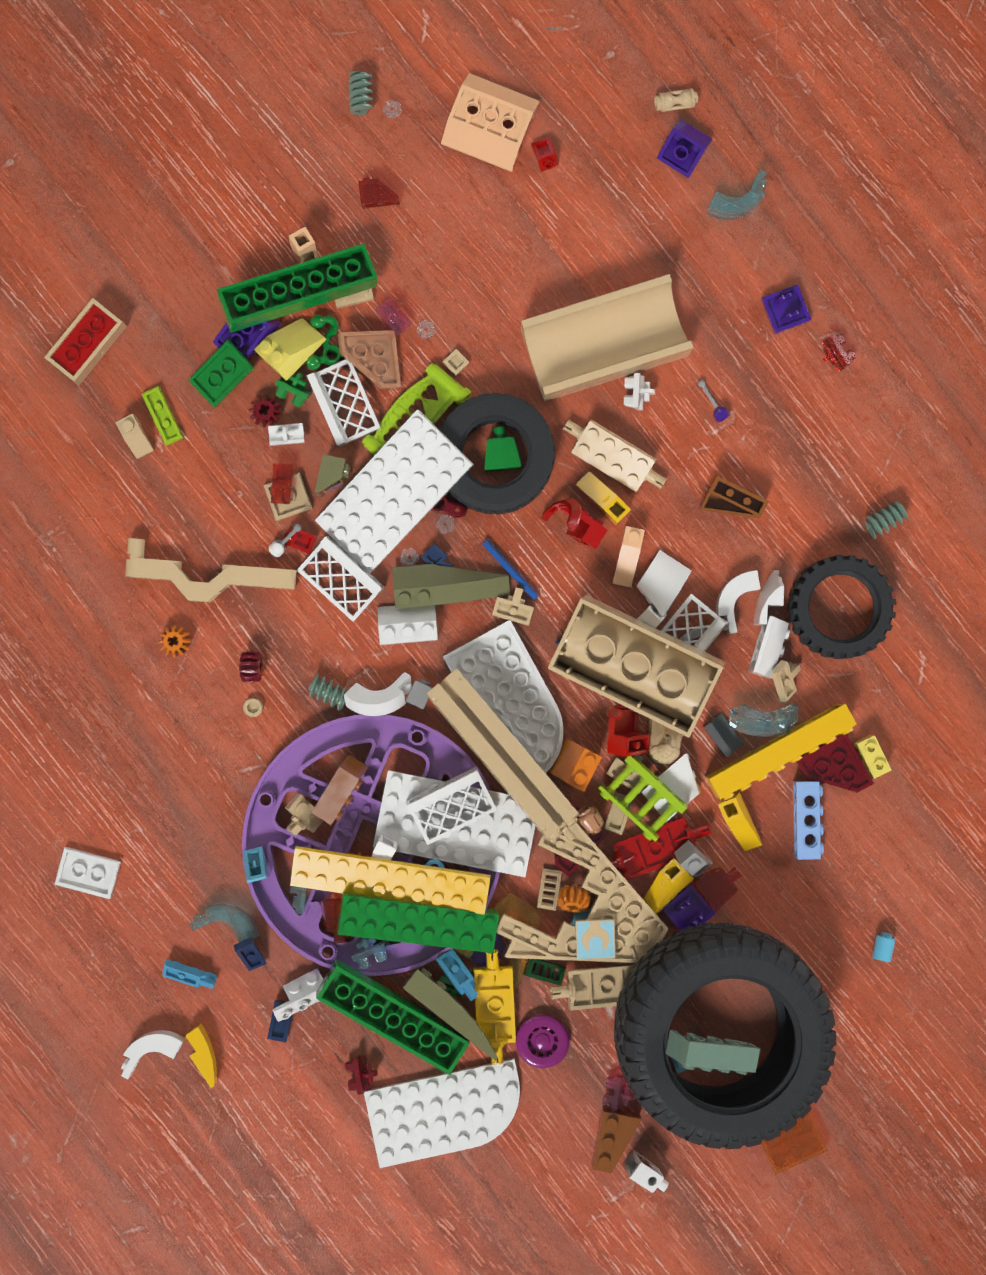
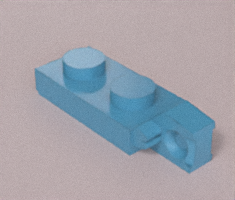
[436,948,478,1001]
[162,959,217,989]

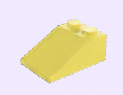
[254,318,326,381]

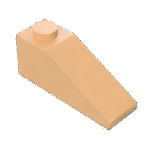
[612,526,645,588]

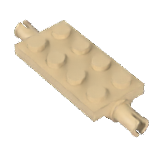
[563,419,667,492]
[550,964,635,1011]

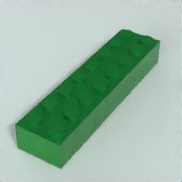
[217,243,378,333]
[337,892,499,953]
[316,959,470,1075]

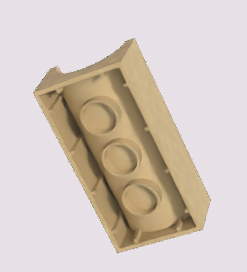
[521,274,693,402]
[548,595,726,737]

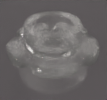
[383,99,402,118]
[417,320,435,339]
[436,515,455,534]
[400,548,419,566]

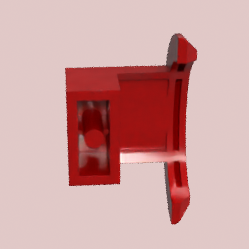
[541,498,608,549]
[606,704,650,757]

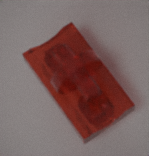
[822,334,856,372]

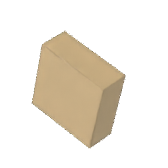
[443,349,469,376]

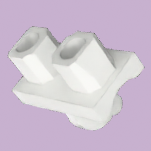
[624,373,655,411]
[268,423,305,446]

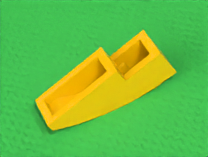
[185,1024,217,1088]

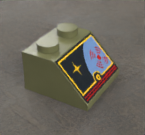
[315,454,351,497]

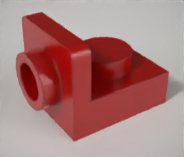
[531,137,558,172]
[284,527,317,554]

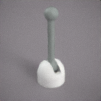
[269,524,301,557]

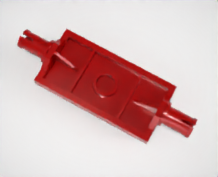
[610,816,712,880]

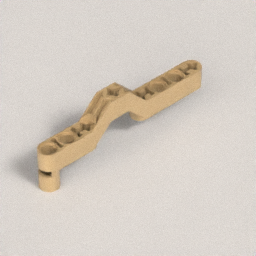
[125,538,297,603]

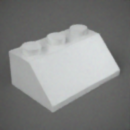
[378,605,438,645]
[748,616,790,679]

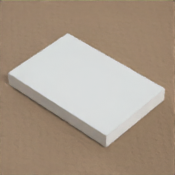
[54,847,121,899]

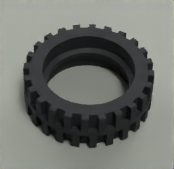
[787,555,896,659]

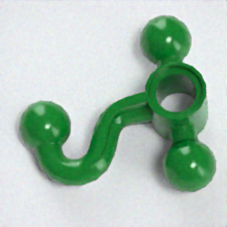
[306,314,343,370]

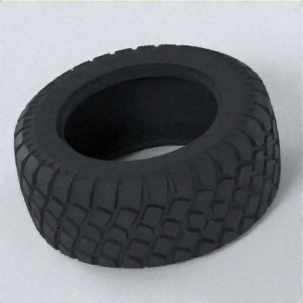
[614,922,836,1149]

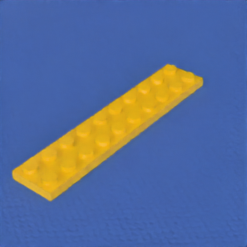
[290,846,491,915]

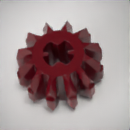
[249,395,282,428]
[239,651,263,683]

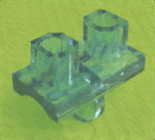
[351,937,387,970]

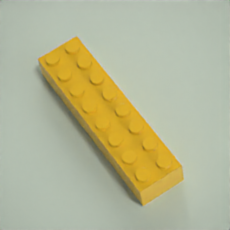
[705,703,857,800]

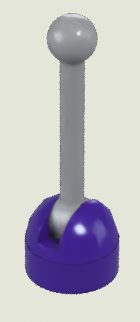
[698,380,730,423]

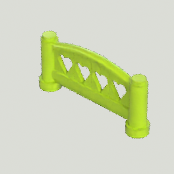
[362,363,472,456]

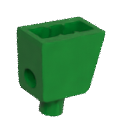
[485,427,521,472]

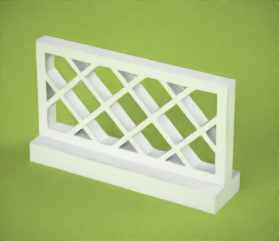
[307,359,381,447]
[297,536,385,622]
[661,594,728,652]
[406,767,497,845]

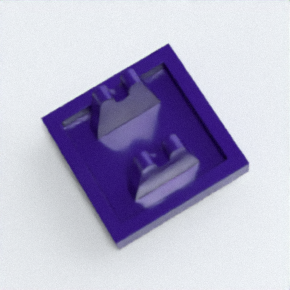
[761,284,811,334]
[662,884,716,931]

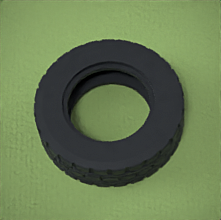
[440,393,555,515]

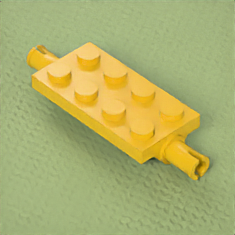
[474,949,516,1065]

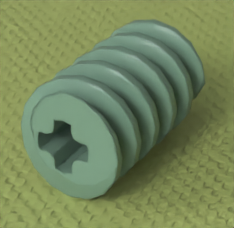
[348,71,373,115]
[865,500,909,539]
[308,673,346,711]

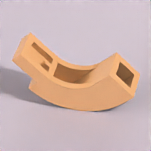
[289,227,319,264]

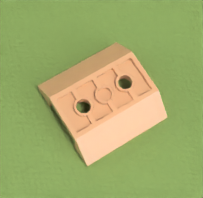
[441,73,540,172]

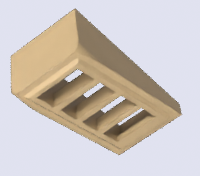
[537,868,562,911]

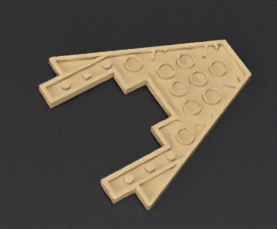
[497,822,668,963]

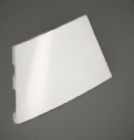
[636,550,692,618]
[753,570,784,626]
[642,753,701,822]

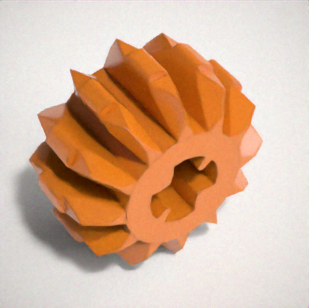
[158,625,191,658]
[557,885,591,914]

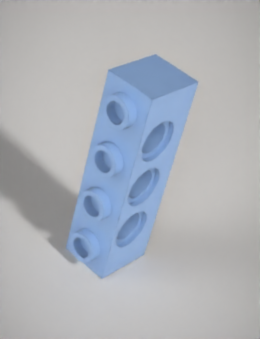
[793,781,824,860]

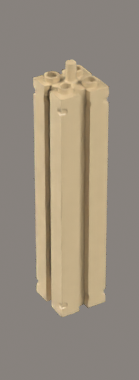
[427,668,579,842]

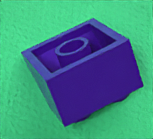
[657,119,713,178]

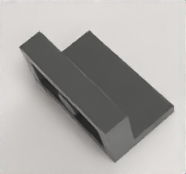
[703,713,744,758]

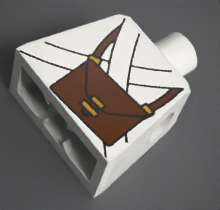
[622,1149,669,1193]

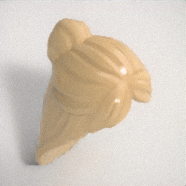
[648,719,683,765]

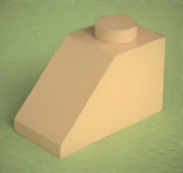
[115,414,154,459]

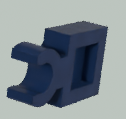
[421,542,454,567]

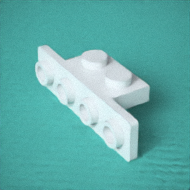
[272,968,323,1022]

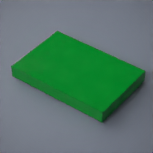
[188,340,255,408]

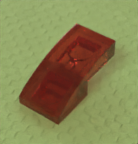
[271,463,293,504]

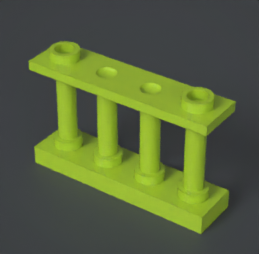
[598,756,688,842]

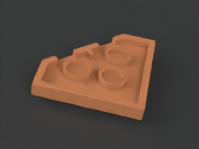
[338,330,401,389]

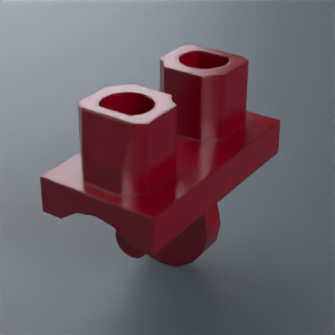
[345,1055,378,1095]

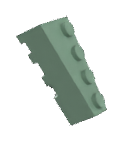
[666,1030,760,1075]

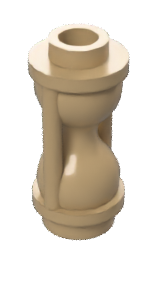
[654,88,698,112]

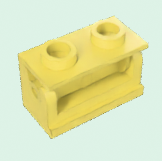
[853,735,891,779]

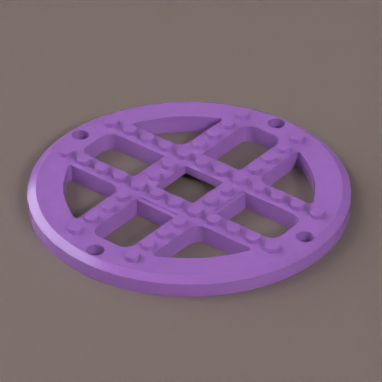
[242,715,500,976]

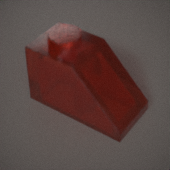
[358,177,400,209]

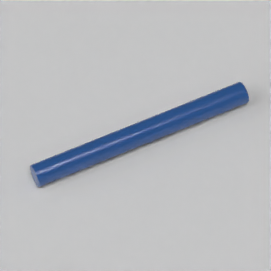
[482,539,539,600]

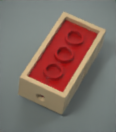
[44,298,127,385]

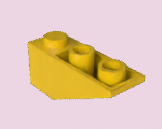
[576,471,631,525]
[718,792,763,851]
[643,858,694,915]

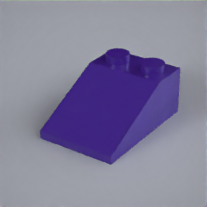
[213,318,281,360]

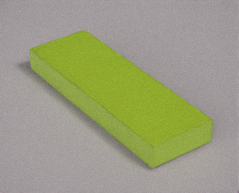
[142,386,184,446]

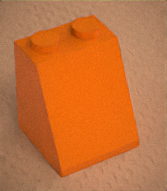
[548,738,602,792]

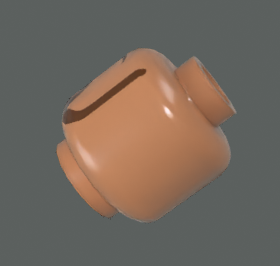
[576,805,604,835]

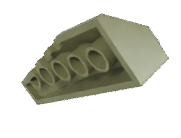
[392,564,510,609]
[403,967,498,1061]

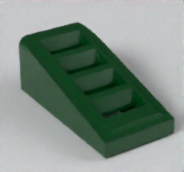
[522,959,566,986]

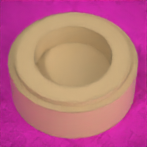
[243,698,263,717]

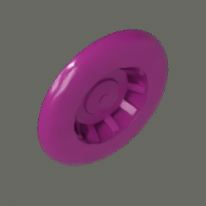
[516,1014,570,1069]

